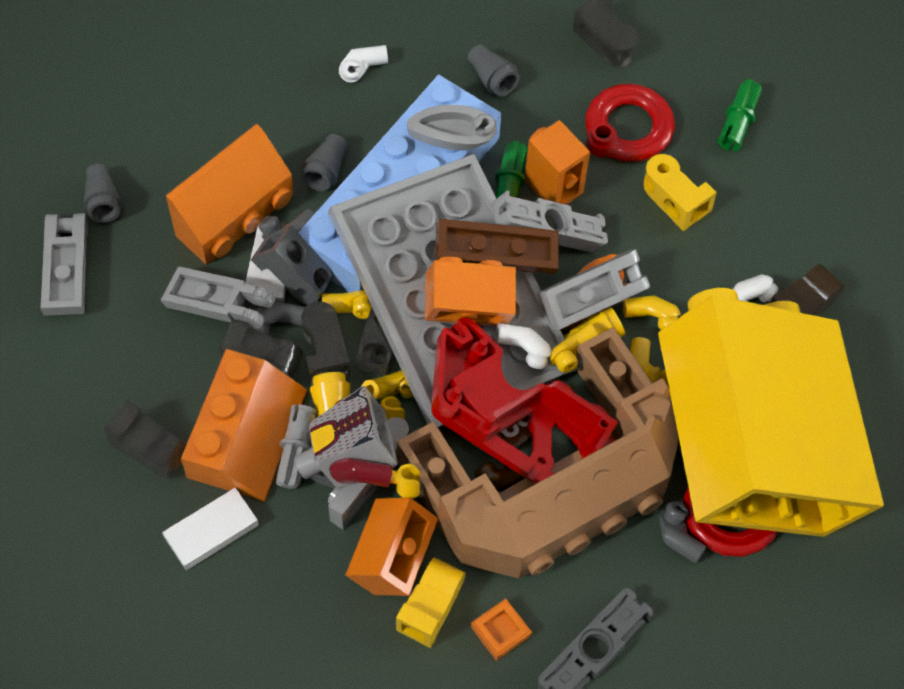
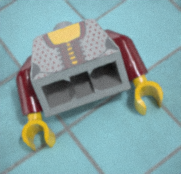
[294,386,420,499]

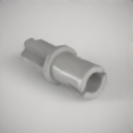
[276,404,317,489]

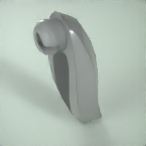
[407,104,497,150]

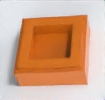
[471,598,532,661]

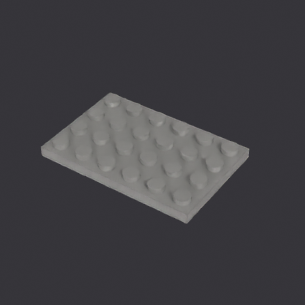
[328,154,578,429]

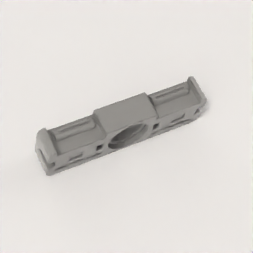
[493,191,608,253]

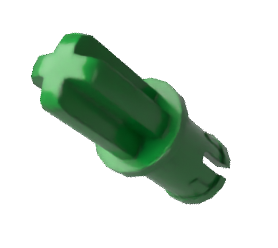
[717,79,762,152]
[495,140,528,199]

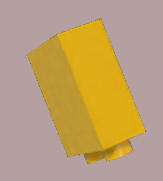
[658,288,884,537]

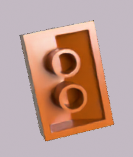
[166,124,294,265]
[181,349,307,502]

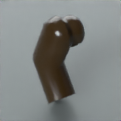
[474,461,523,492]

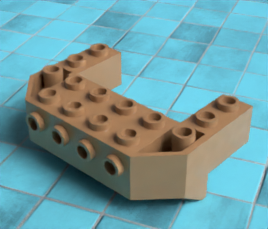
[397,327,679,579]

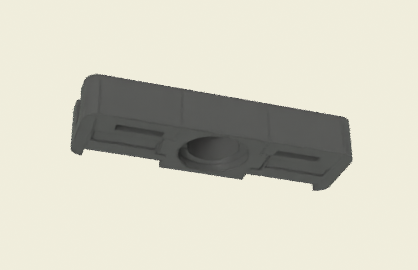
[537,588,653,689]

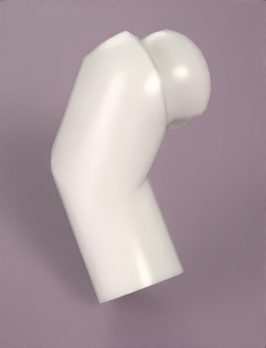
[339,45,388,83]
[733,274,778,302]
[495,323,551,369]

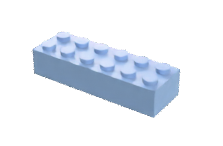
[298,74,501,292]

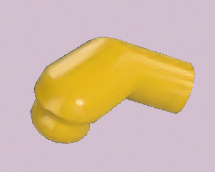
[550,323,598,373]

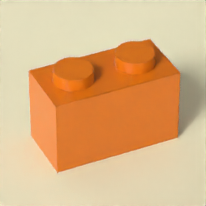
[525,120,590,205]
[425,257,516,326]
[345,497,438,596]

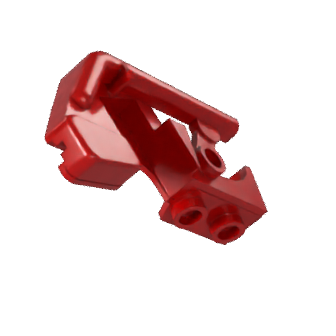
[431,317,618,484]

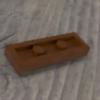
[435,219,559,274]

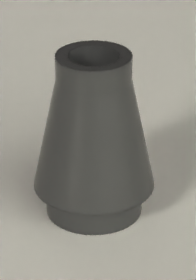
[468,44,520,97]
[302,134,347,191]
[83,164,123,223]

